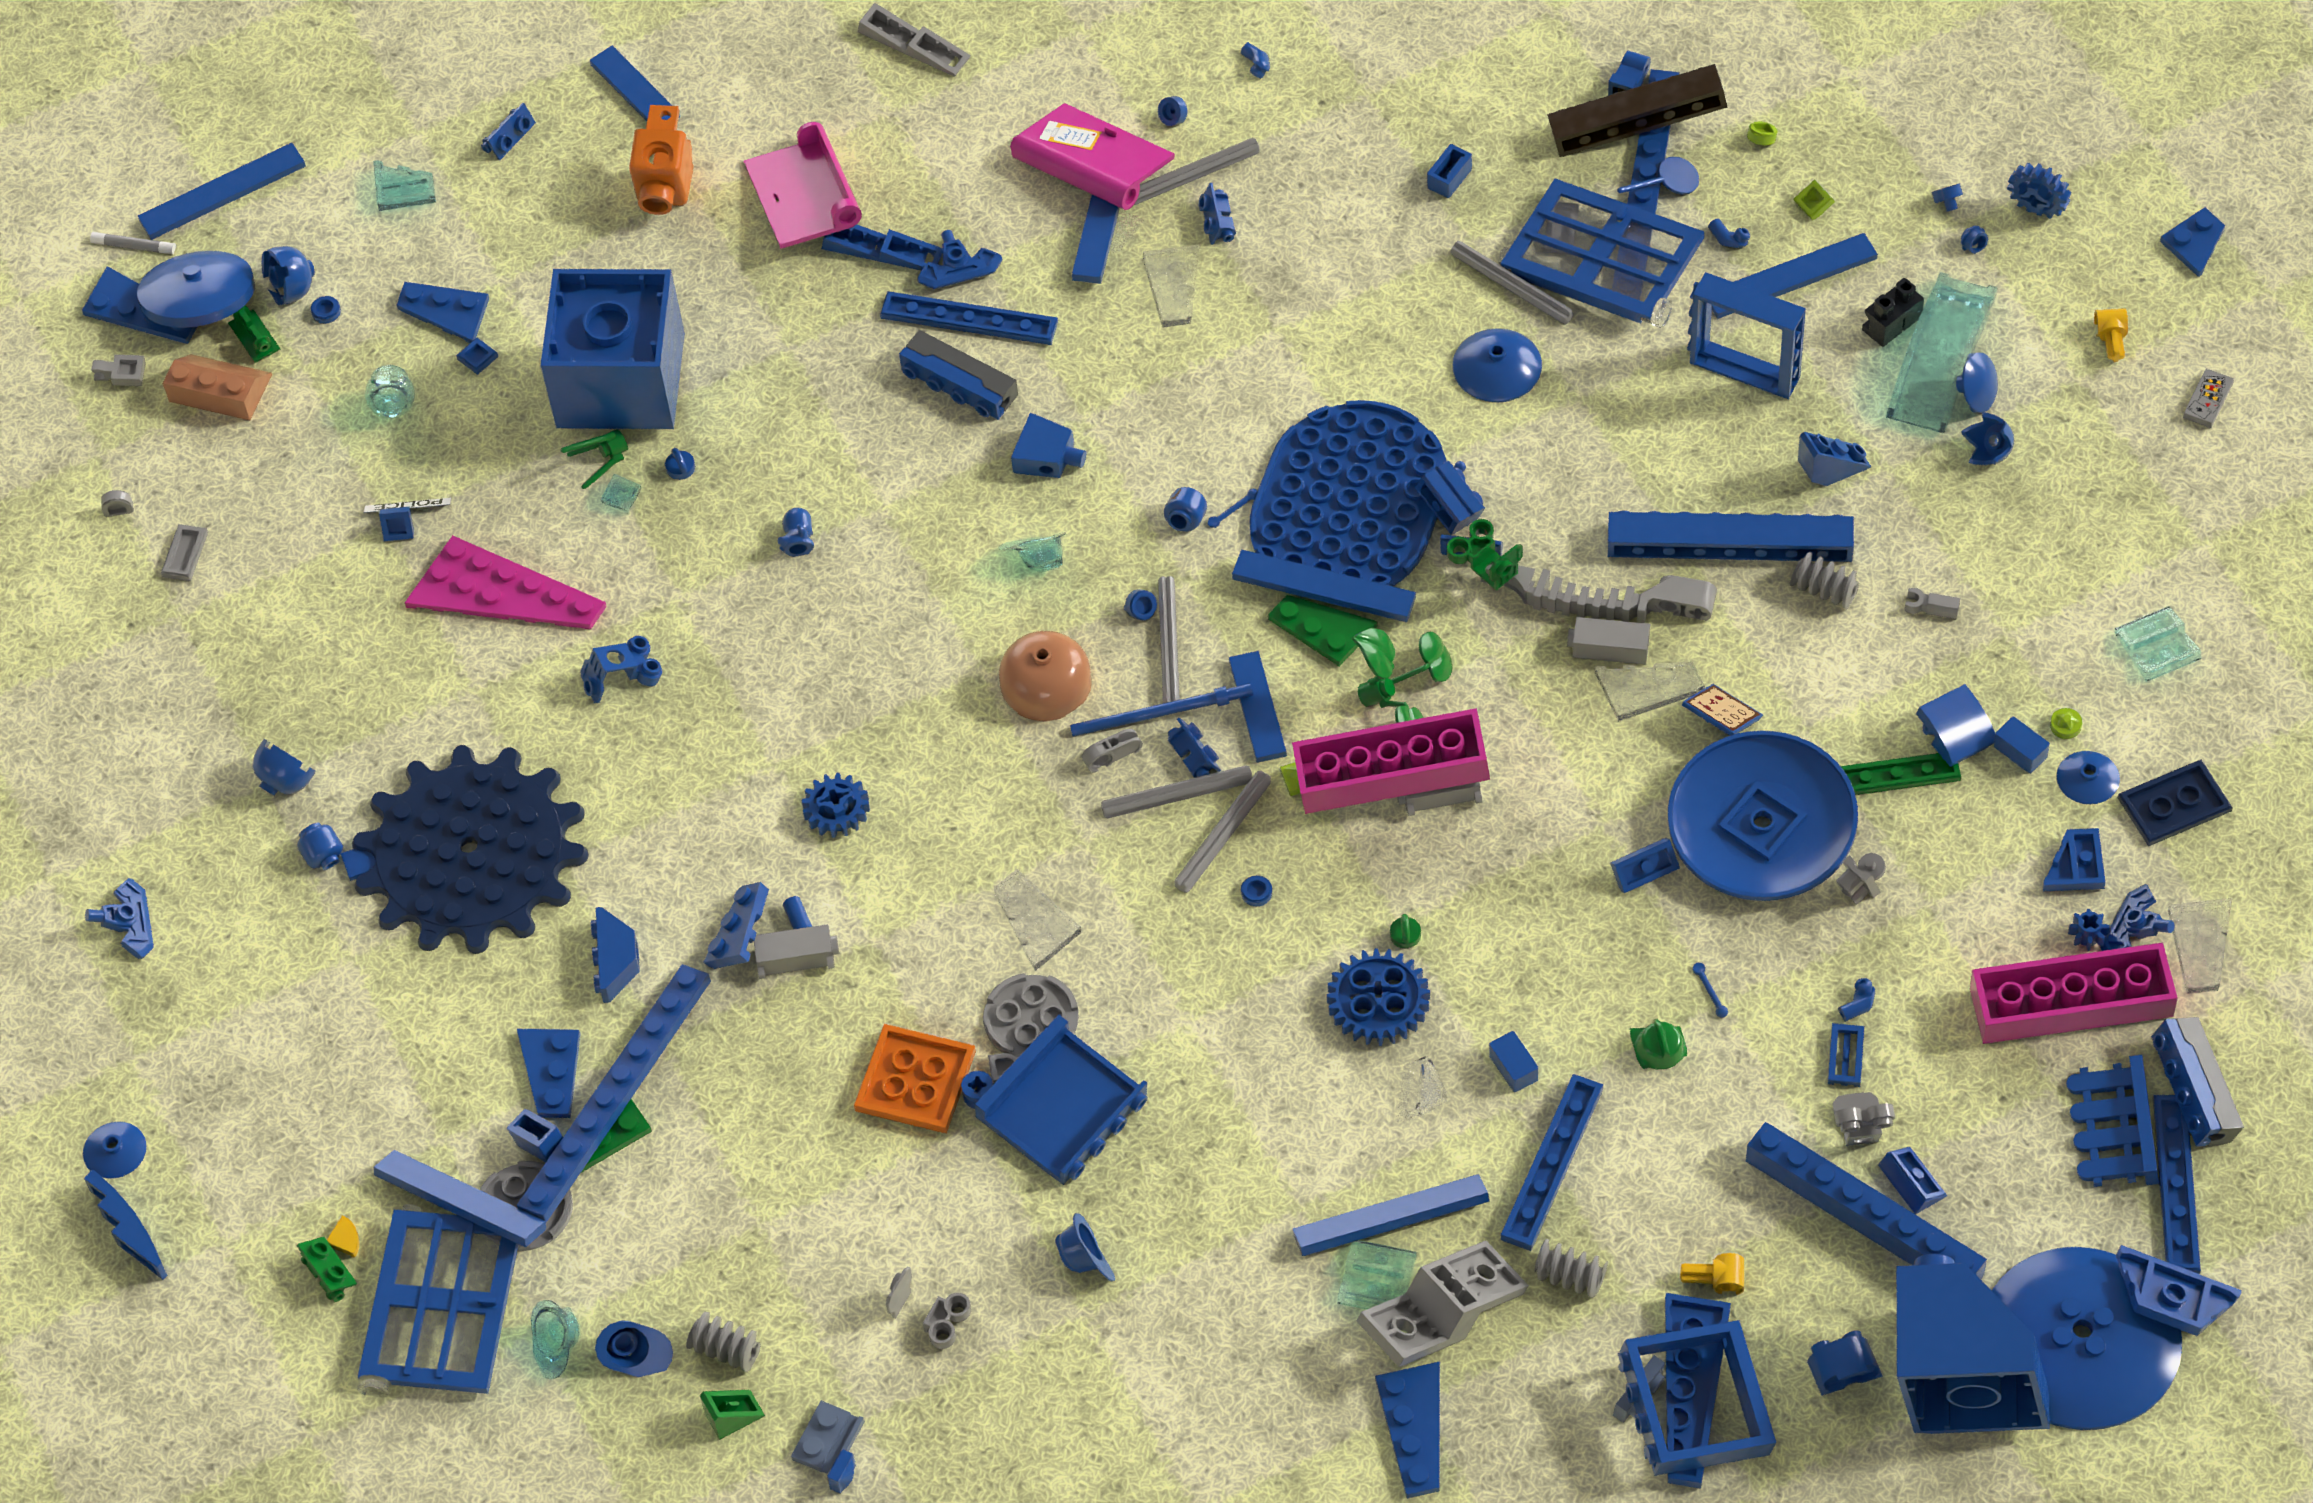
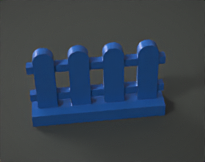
[2066,1055,2159,1187]

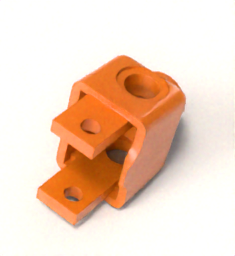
[629,105,694,215]

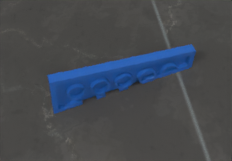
[1665,1293,1731,1489]

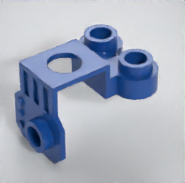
[580,636,662,703]

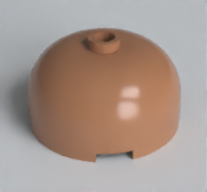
[999,631,1092,721]

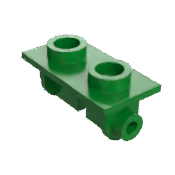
[228,306,281,363]
[297,1237,357,1302]

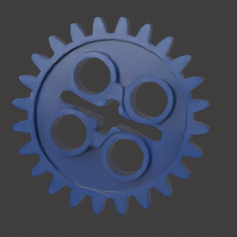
[1326,948,1430,1046]

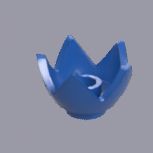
[1961,412,2015,465]

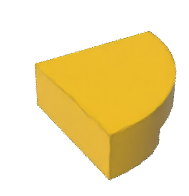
[327,1215,359,1257]

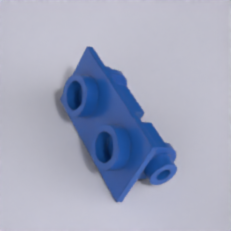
[481,103,536,160]
[1199,183,1236,245]
[1168,718,1221,778]

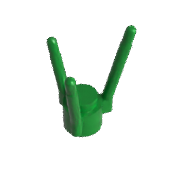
[561,429,628,489]

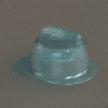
[998,532,1066,572]
[531,1300,580,1380]

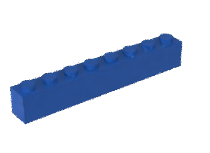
[1608,510,1854,562]
[1746,1121,1987,1279]

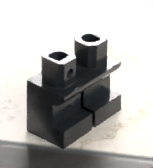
[1862,278,1924,347]

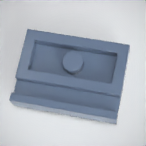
[791,1400,865,1474]

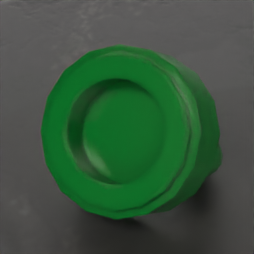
[1390,914,1421,949]

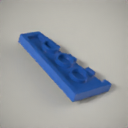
[82,266,198,344]
[1375,1361,1440,1499]

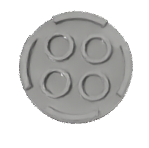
[983,973,1079,1057]
[480,1161,573,1251]

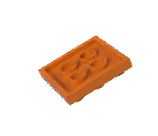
[854,1024,976,1134]

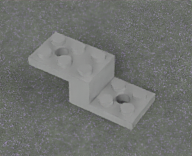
[1356,1240,1529,1367]

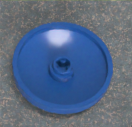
[137,251,255,328]

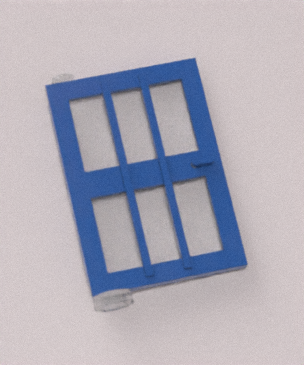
[1499,178,1704,328]
[357,1204,519,1397]

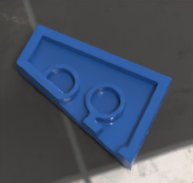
[703,882,769,969]
[517,1029,580,1118]

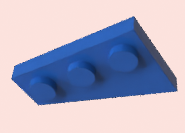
[397,282,489,343]

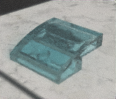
[2115,606,2201,682]
[1337,1240,1417,1310]

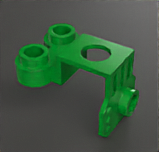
[1447,519,1523,591]

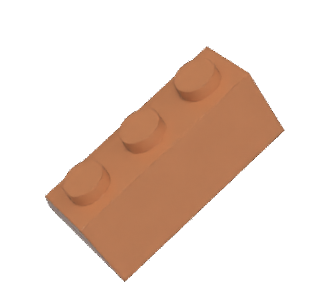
[163,354,272,421]

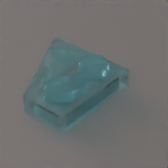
[373,160,436,211]

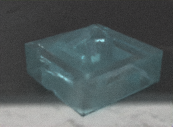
[601,474,641,513]

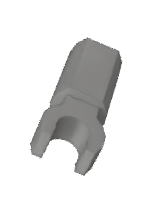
[1905,588,1960,619]

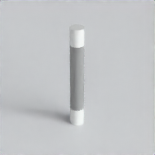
[90,232,176,255]

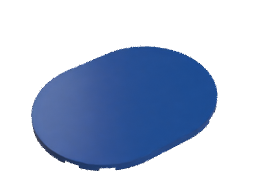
[1250,400,1447,586]

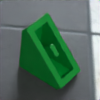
[699,1390,765,1440]

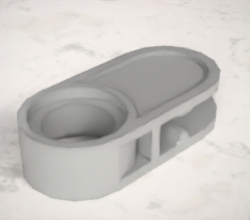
[1082,729,1143,773]

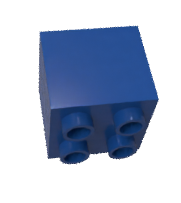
[541,269,685,429]

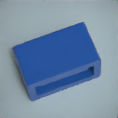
[1427,144,1472,198]
[1994,716,2050,774]
[1489,1031,1538,1092]
[507,1109,563,1163]

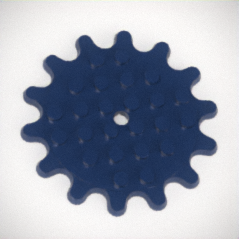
[352,745,589,954]

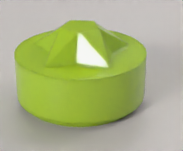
[1747,121,1778,146]
[2050,708,2082,739]

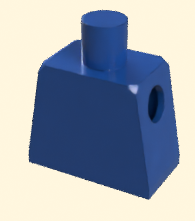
[1011,413,1087,478]

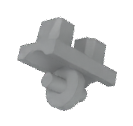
[1836,853,1886,905]

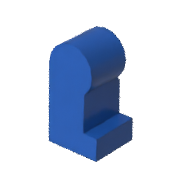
[1608,50,1651,96]

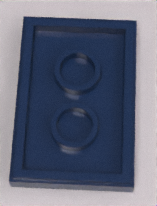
[2117,759,2233,847]

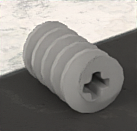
[1790,552,1859,609]
[1535,1239,1608,1298]
[686,1311,761,1372]

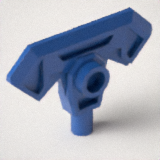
[918,230,1003,289]
[85,878,154,959]
[2100,884,2175,951]

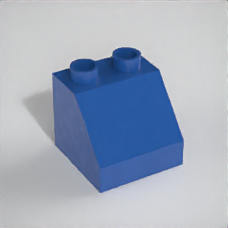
[1896,1254,2050,1434]

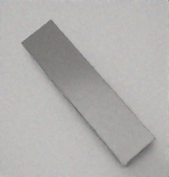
[857,3,971,77]

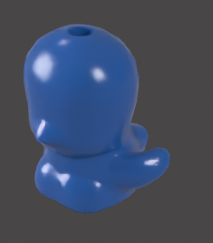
[777,508,814,557]

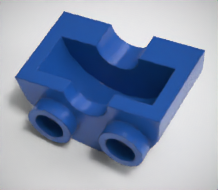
[1807,1330,1883,1396]

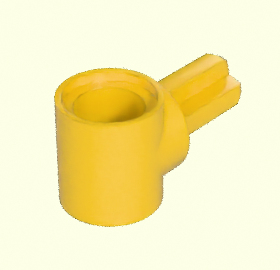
[2094,308,2128,362]
[1680,1253,1744,1295]

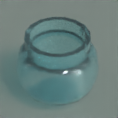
[365,365,415,419]

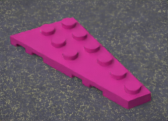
[405,535,607,629]

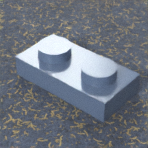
[1613,1355,1665,1423]

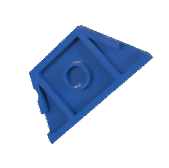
[2116,1245,2242,1336]

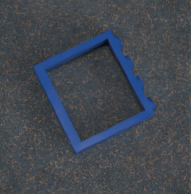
[1687,272,1806,400]
[1617,1320,1777,1476]

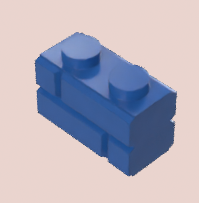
[1415,461,1485,535]

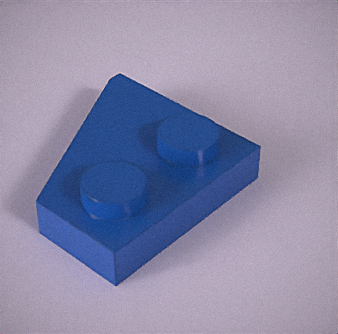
[2160,207,2225,277]
[2043,828,2106,892]

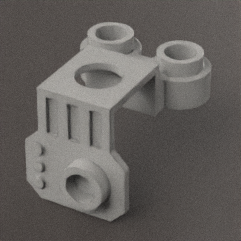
[1833,1092,1895,1146]
[886,1267,971,1349]

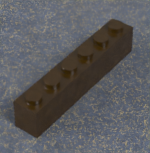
[1547,64,1728,157]

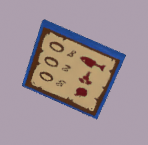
[1682,684,1763,736]

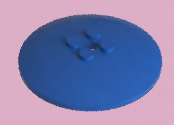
[1668,731,1858,901]
[1992,1247,2182,1430]

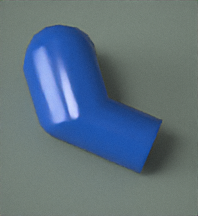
[1241,42,1270,79]
[1708,218,1750,249]
[1838,978,1876,1022]

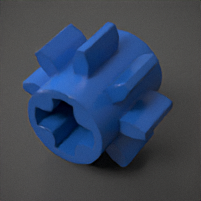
[2068,909,2110,951]

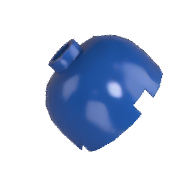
[261,246,315,305]
[252,739,316,796]

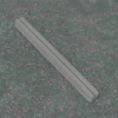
[1134,138,1260,205]
[1450,241,1574,325]
[1158,576,1180,703]
[1101,765,1252,819]
[1175,771,1271,893]

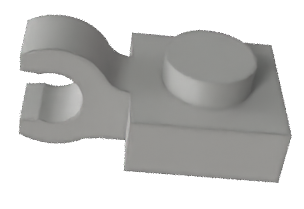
[91,355,146,386]

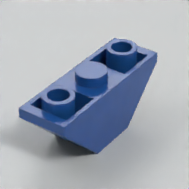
[1798,432,1871,486]
[591,907,640,1003]

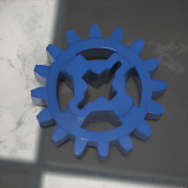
[2007,163,2072,219]
[802,773,870,838]

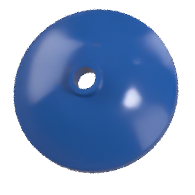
[1453,328,1542,402]

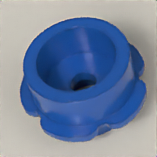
[1961,225,1988,254]

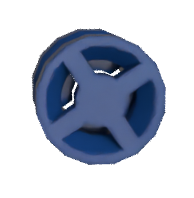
[961,1071,993,1109]

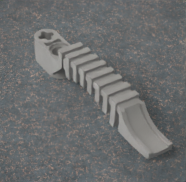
[1481,563,1717,623]

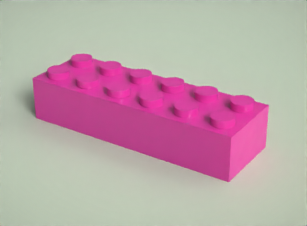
[1292,708,1490,814]
[1969,942,2178,1044]

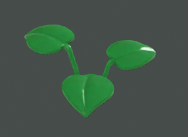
[1352,628,1452,723]

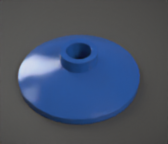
[2057,751,2120,804]
[83,1122,147,1179]

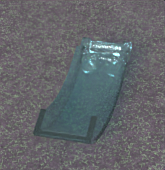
[1886,272,1998,434]

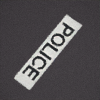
[364,498,451,513]

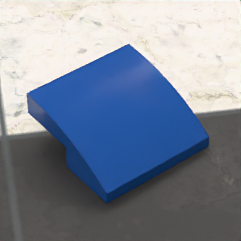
[1916,684,1995,767]

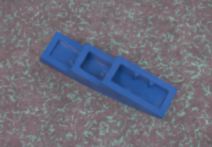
[84,1169,168,1280]

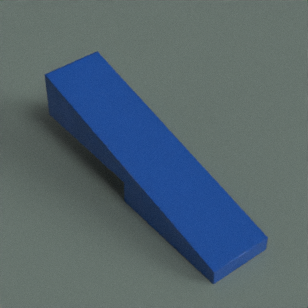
[821,224,942,271]

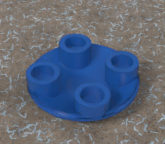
[1956,352,1998,413]

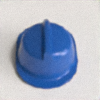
[1055,1213,1115,1282]
[595,1320,673,1377]

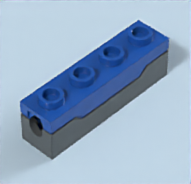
[899,330,1018,420]
[2151,1017,2244,1147]

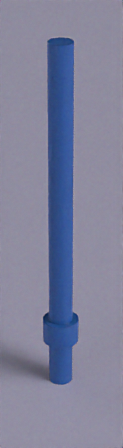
[1070,684,1253,737]

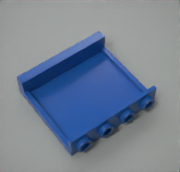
[975,1015,1148,1185]

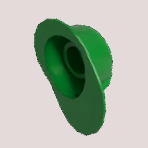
[1630,1019,1687,1070]

